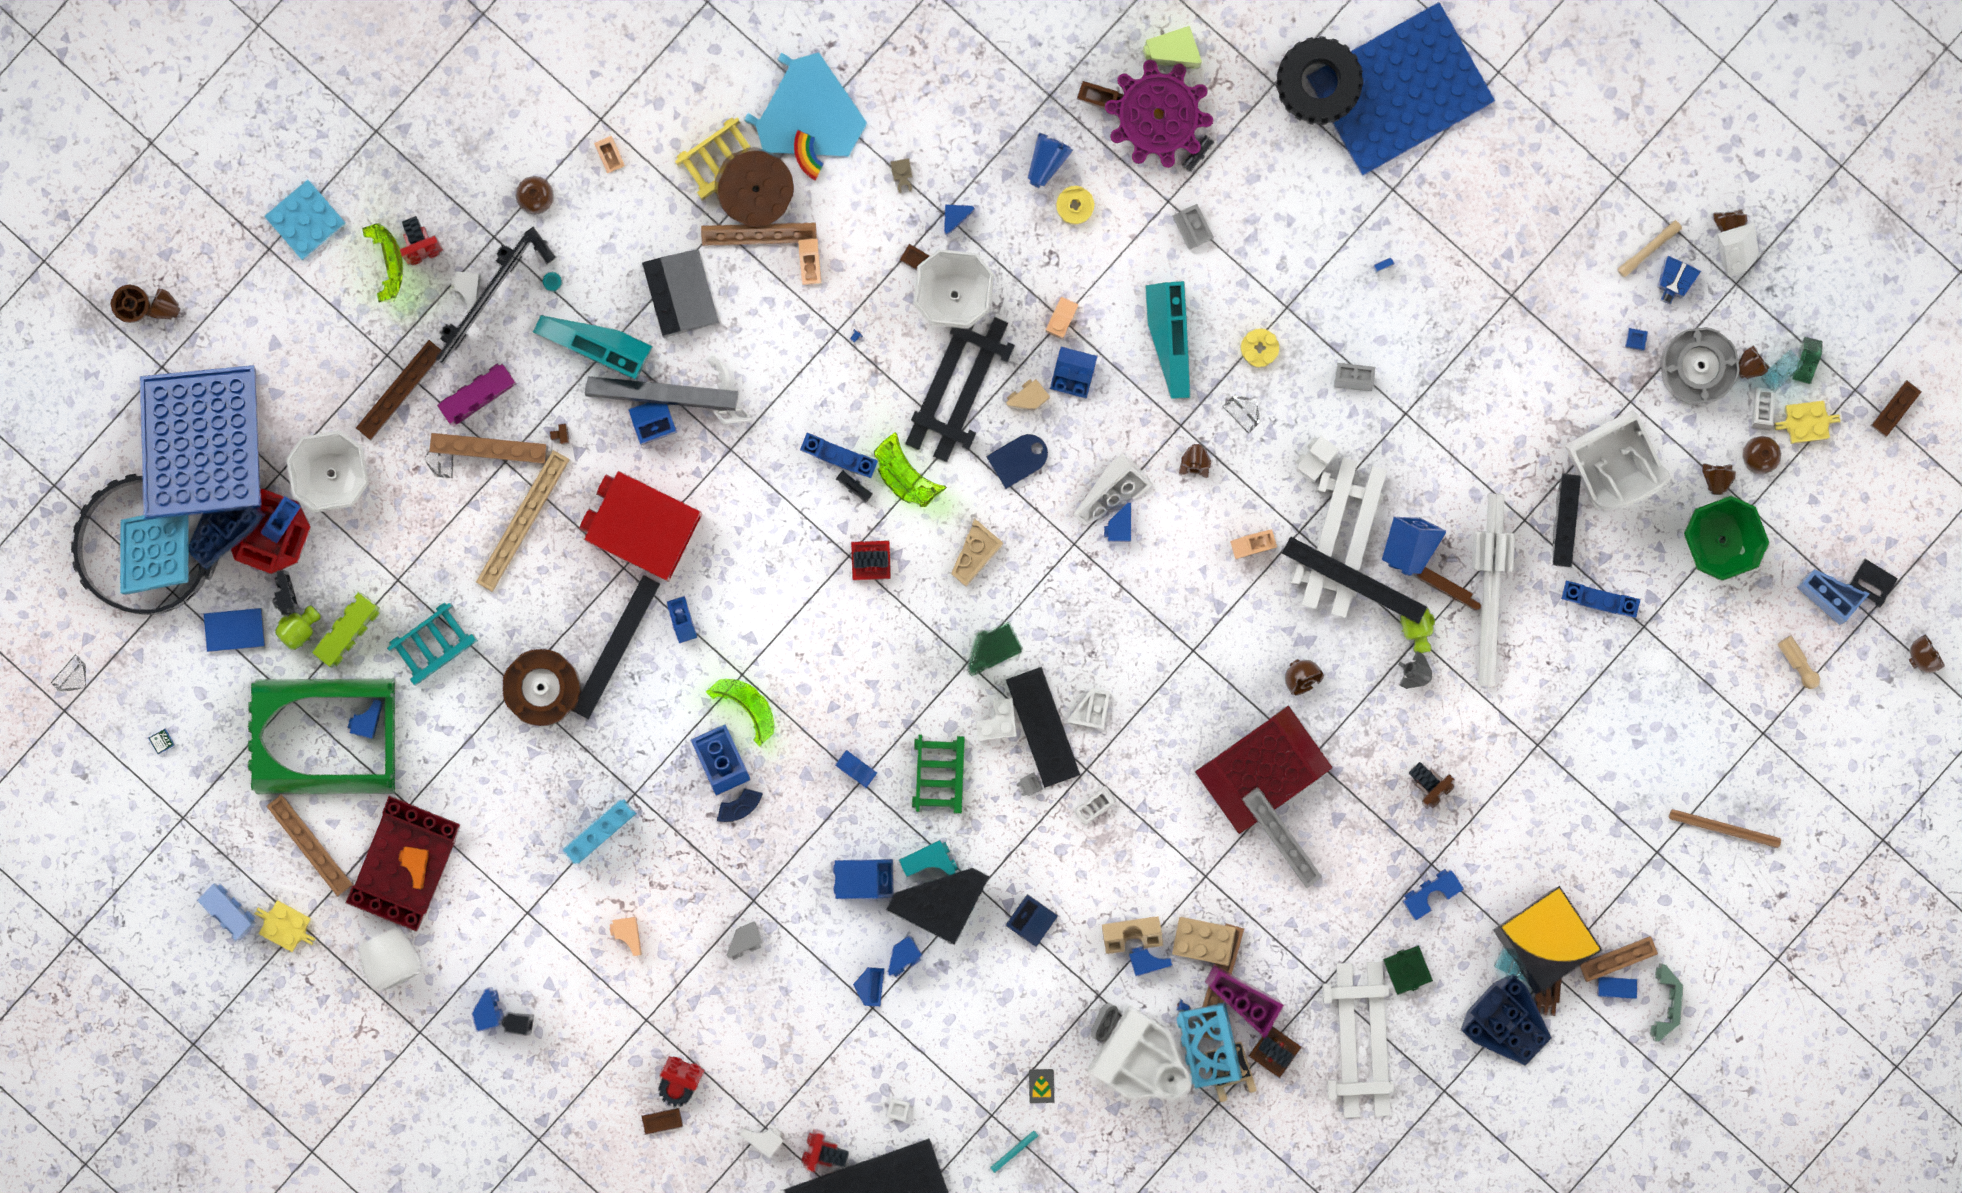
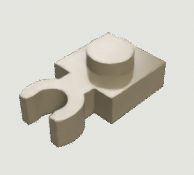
[890,158,913,194]

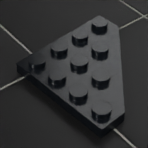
[886,868,990,945]

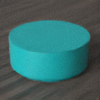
[543,272,562,292]

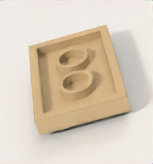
[1172,917,1236,966]

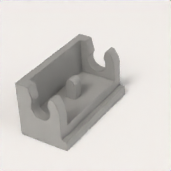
[1334,363,1376,391]

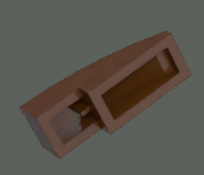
[1077,81,1124,110]

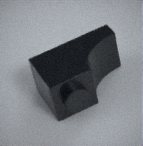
[502,1012,535,1036]

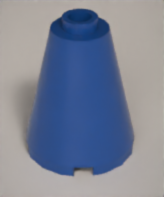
[1027,132,1073,188]

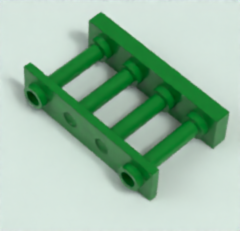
[912,735,965,813]

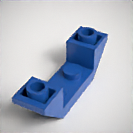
[800,432,878,478]
[1561,580,1641,618]

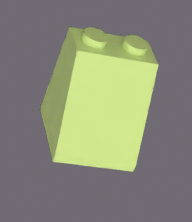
[1143,26,1202,69]

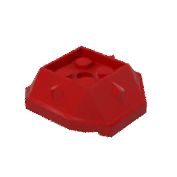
[231,489,311,574]

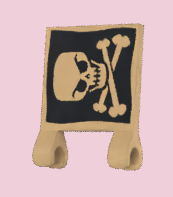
[1205,1041,1257,1102]

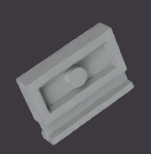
[1172,204,1214,250]

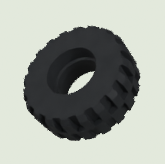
[1276,36,1363,125]

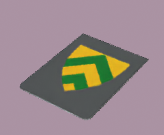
[1029,1069,1055,1103]

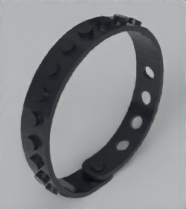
[71,474,219,615]

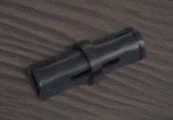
[1181,135,1215,172]
[524,226,557,264]
[836,470,873,503]

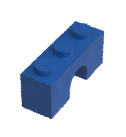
[1402,869,1464,921]

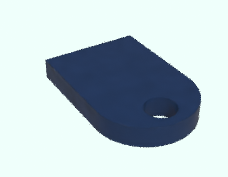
[986,434,1048,490]

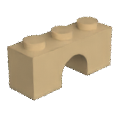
[1102,916,1163,954]

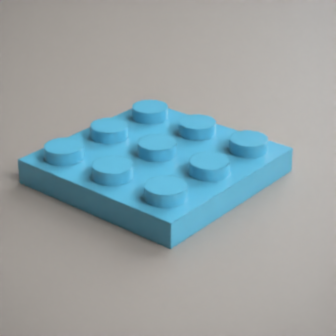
[264,179,346,260]

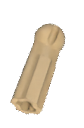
[1777,635,1820,689]

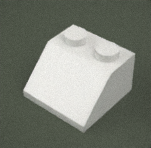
[1717,223,1759,276]

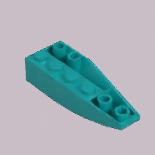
[1145,281,1190,399]
[533,315,653,381]

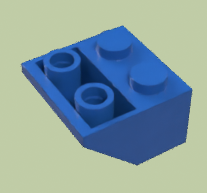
[1050,347,1098,399]
[628,402,678,446]
[888,935,922,977]
[472,987,504,1032]

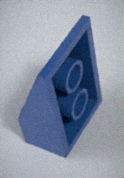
[691,724,751,796]

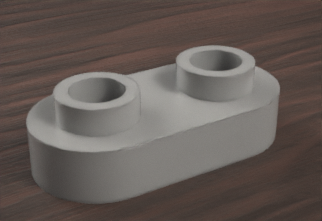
[1091,1003,1119,1041]

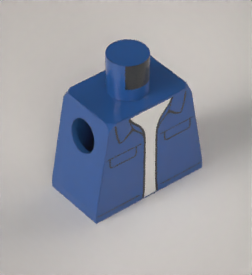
[1657,255,1701,305]

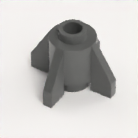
[1398,651,1432,689]

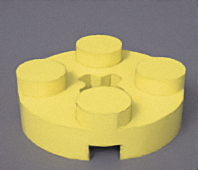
[1056,186,1094,225]
[1241,329,1279,367]

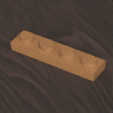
[1580,936,1658,982]

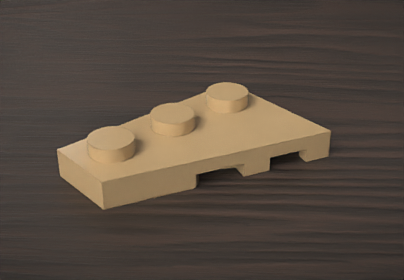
[951,518,1004,587]

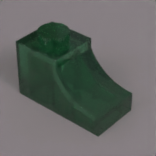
[1792,336,1823,384]

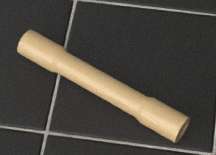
[1617,220,1683,278]

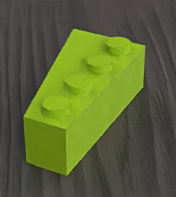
[312,592,380,668]

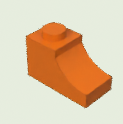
[399,847,429,889]

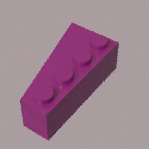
[437,363,517,427]
[1205,965,1284,1038]

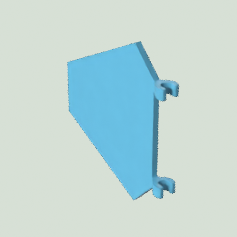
[744,52,867,157]

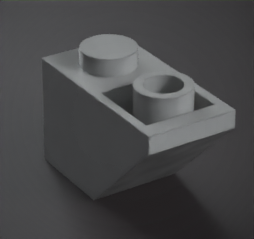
[726,921,764,960]

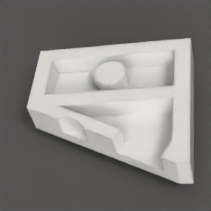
[1067,688,1110,729]

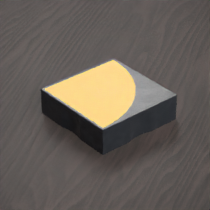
[1493,886,1602,994]

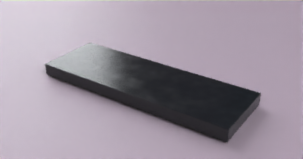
[1006,667,1080,788]

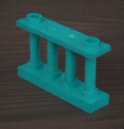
[387,602,478,686]

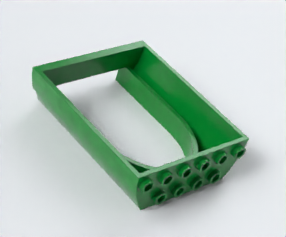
[248,678,395,794]

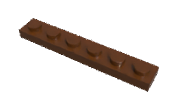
[356,340,441,440]

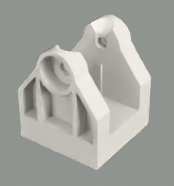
[1087,1005,1191,1100]

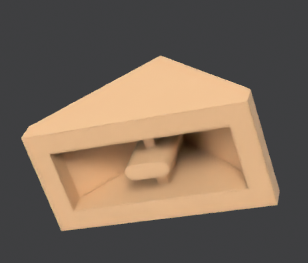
[594,136,625,173]

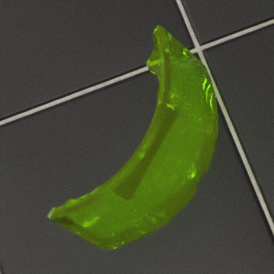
[362,223,403,303]
[874,432,947,507]
[706,679,774,747]

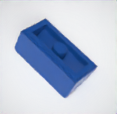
[1597,977,1637,999]

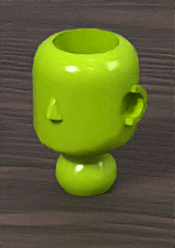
[275,605,321,650]
[1400,608,1435,653]

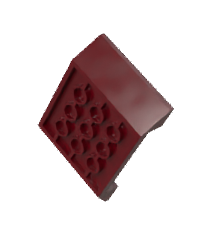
[1195,705,1333,834]
[345,796,461,932]

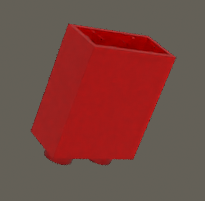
[579,471,703,582]

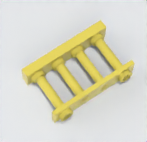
[675,117,751,201]

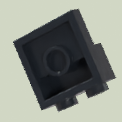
[272,570,299,616]

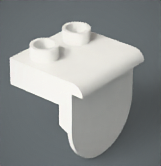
[1564,410,1671,510]

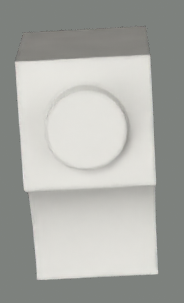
[451,272,481,312]
[740,1127,785,1158]

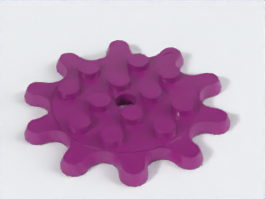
[1105,59,1213,168]

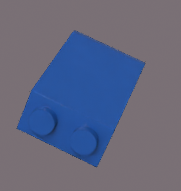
[1382,517,1446,576]
[833,859,894,899]

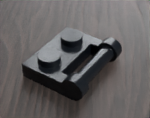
[1849,558,1898,608]

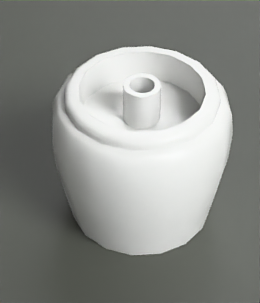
[357,928,422,992]

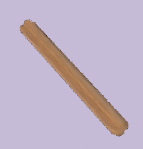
[1669,809,1781,848]

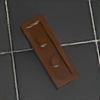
[1870,380,1922,437]

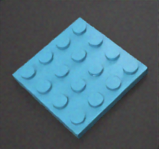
[120,515,188,595]

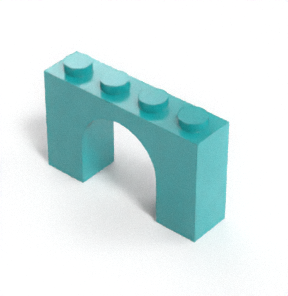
[899,840,958,877]

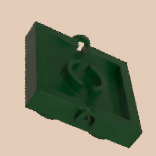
[1383,945,1433,995]

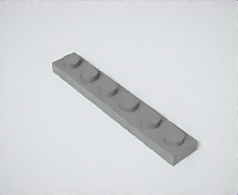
[1242,788,1322,888]

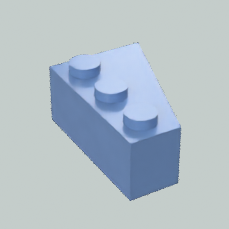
[1797,569,1870,625]
[197,883,257,941]

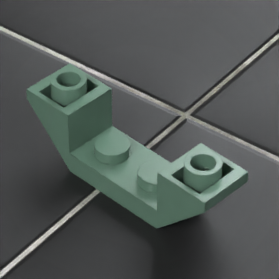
[1650,963,1683,1041]

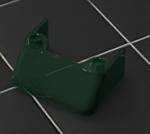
[967,622,1023,677]

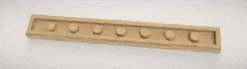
[476,450,570,592]

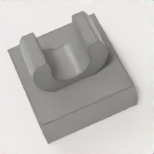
[1017,772,1043,796]

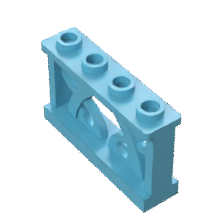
[563,799,637,864]
[1176,1002,1242,1089]

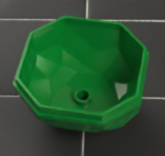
[1684,496,1770,581]

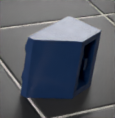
[1005,894,1058,947]

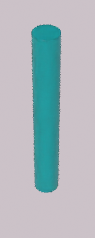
[990,1130,1039,1173]

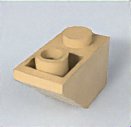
[1006,379,1050,410]

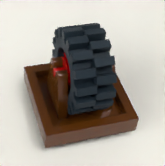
[1408,762,1455,809]
[1248,1026,1302,1078]

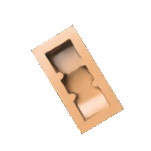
[798,239,821,285]
[1045,297,1079,340]
[1230,529,1277,559]
[610,917,642,956]

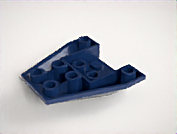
[188,506,265,569]
[1460,974,1552,1066]

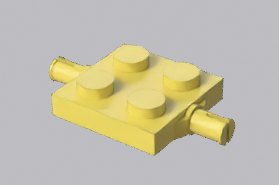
[1774,400,1840,444]
[254,900,316,953]

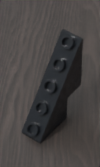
[1553,473,1581,567]

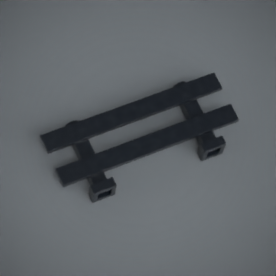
[435,233,532,365]
[905,317,1015,463]

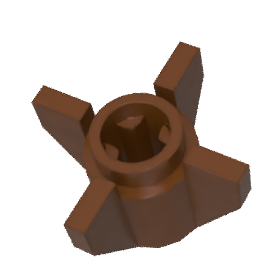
[1713,209,1748,232]
[147,288,181,320]
[1739,345,1771,379]
[1179,444,1211,478]
[1702,463,1736,495]

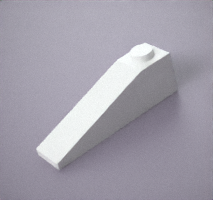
[1073,453,1153,526]

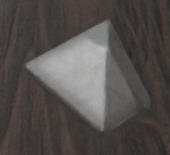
[1222,394,1261,434]
[424,451,453,478]
[50,654,86,693]

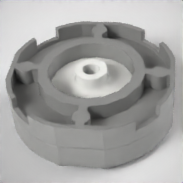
[1660,327,1740,405]

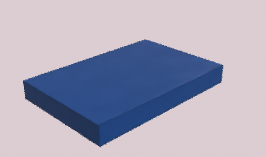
[204,608,265,652]

